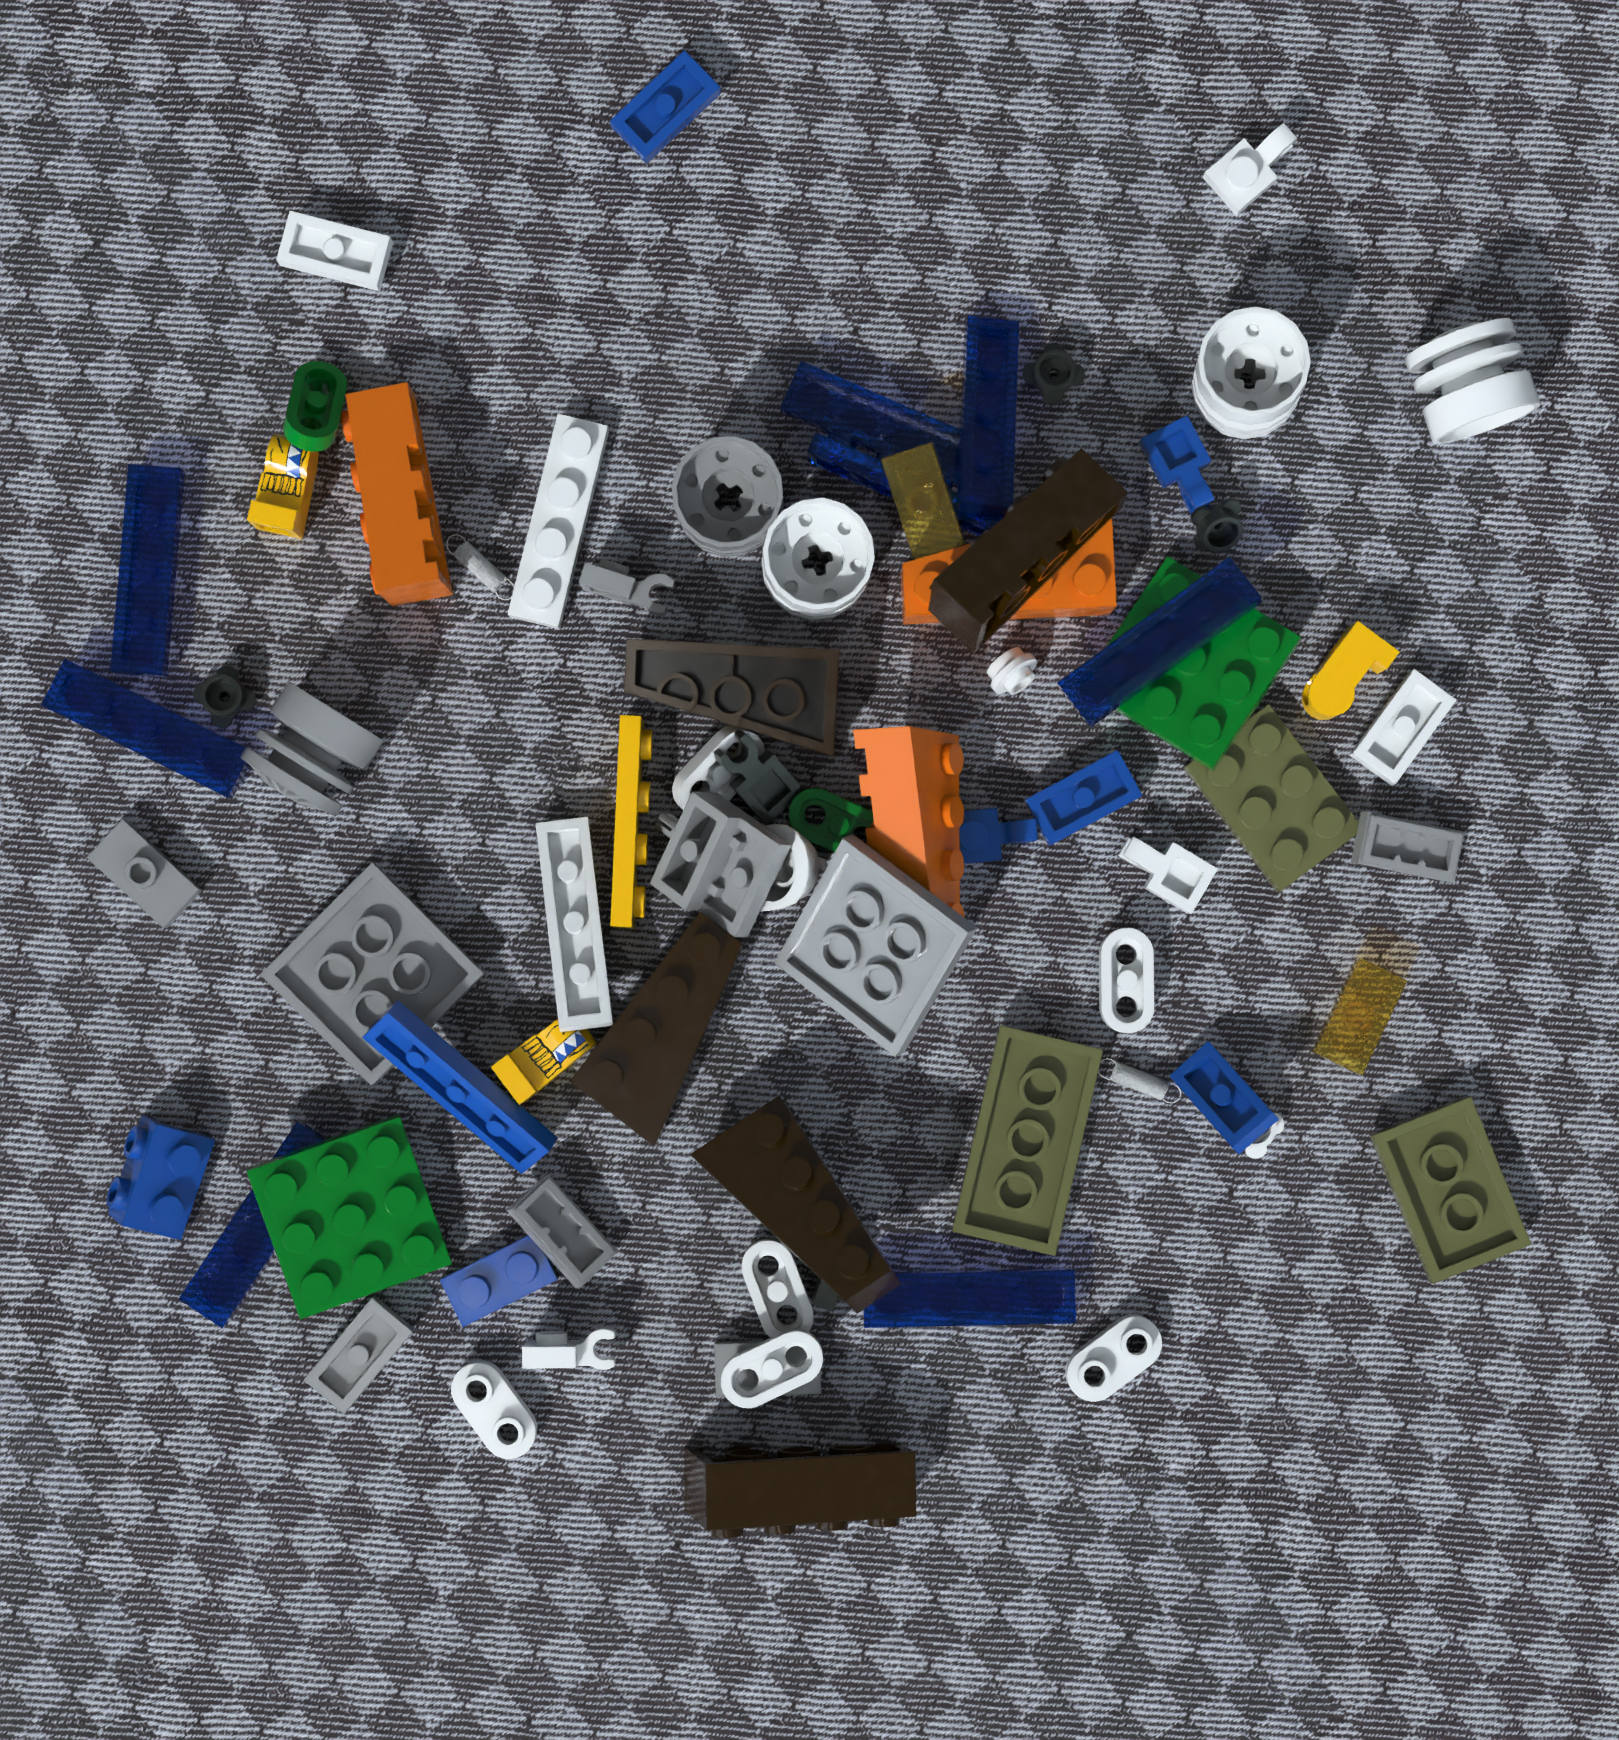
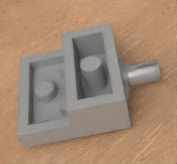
[649,792,791,937]

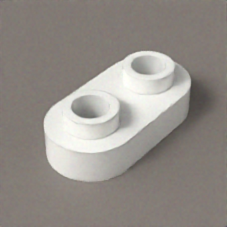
[672,725,765,810]
[1099,928,1154,1033]
[742,1239,813,1338]
[1065,1314,1162,1402]
[721,1329,823,1408]
[451,1360,538,1459]

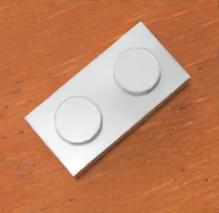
[276,211,393,291]
[1349,669,1457,786]

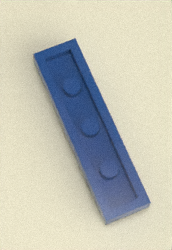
[362,1000,558,1174]

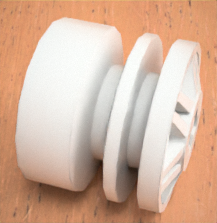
[1191,307,1311,439]
[1405,318,1541,444]
[761,498,875,621]

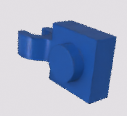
[1139,415,1215,514]
[959,808,1038,864]

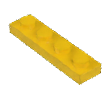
[610,715,653,928]

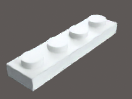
[508,414,609,629]
[536,817,613,1032]

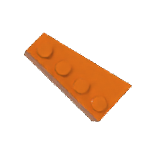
[341,382,453,607]
[900,519,1117,625]
[853,726,965,918]

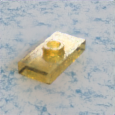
[881,441,965,560]
[1312,958,1407,1076]

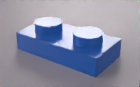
[610,50,721,164]
[1024,750,1143,846]
[1169,1041,1279,1154]
[440,1235,559,1327]

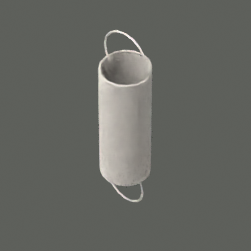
[446,534,514,600]
[1098,1058,1181,1103]

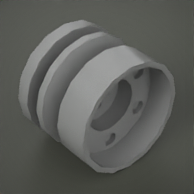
[672,436,784,557]
[240,681,384,816]

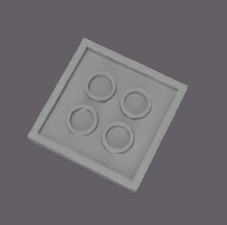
[775,834,978,1057]
[260,862,486,1086]

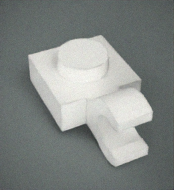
[1203,123,1297,216]
[1118,837,1218,914]
[522,1327,616,1370]

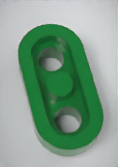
[283,361,347,452]
[789,788,874,853]

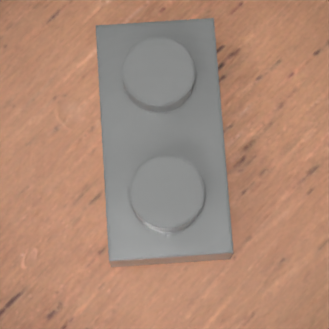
[304,1296,415,1414]

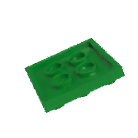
[1081,556,1301,772]
[246,1114,452,1320]

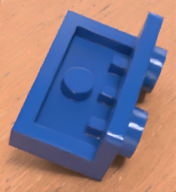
[106,1115,215,1240]

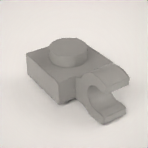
[579,559,676,616]

